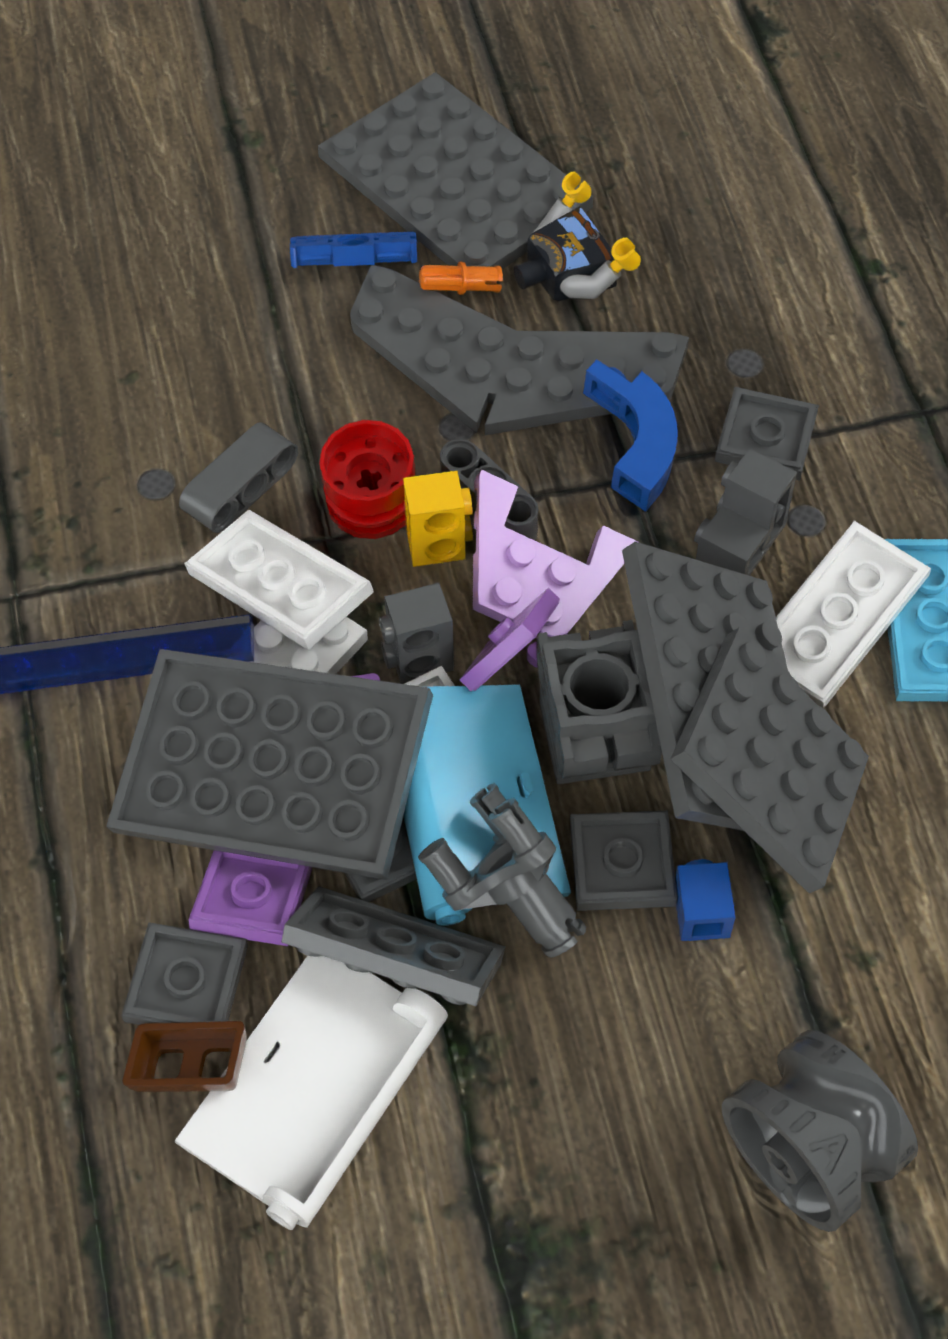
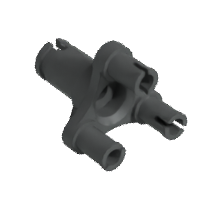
[418,783,587,958]

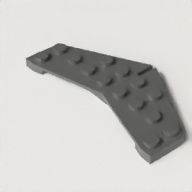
[350,265,689,435]

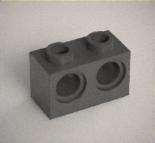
[379,583,454,684]

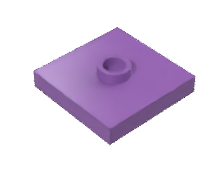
[460,587,560,691]
[188,850,312,946]

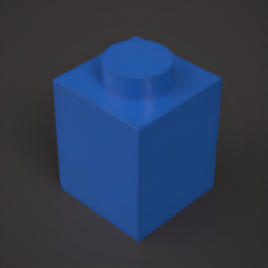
[675,859,736,941]

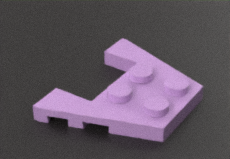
[473,470,638,638]

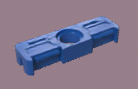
[290,232,417,268]

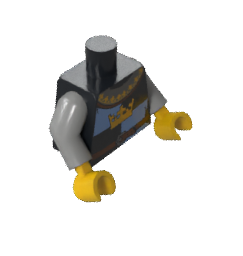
[514,172,641,301]

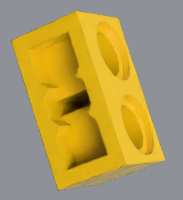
[403,471,473,567]

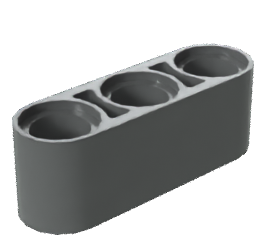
[179,422,298,533]
[440,439,539,541]

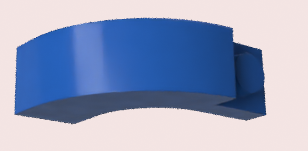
[583,359,678,512]

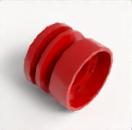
[319,420,415,539]

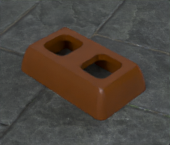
[122,1021,247,1092]

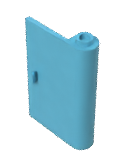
[403,685,571,926]

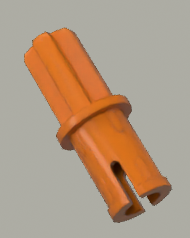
[419,262,503,295]

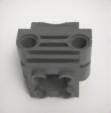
[537,620,662,784]

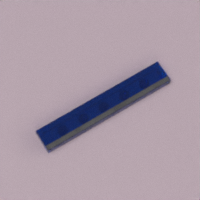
[0,614,254,694]

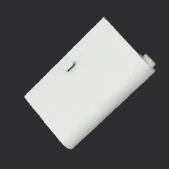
[175,956,448,1230]

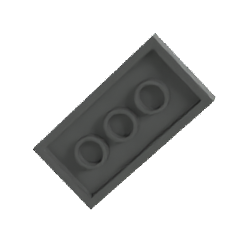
[281,886,505,1006]

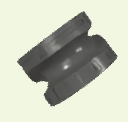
[722,1030,918,1232]

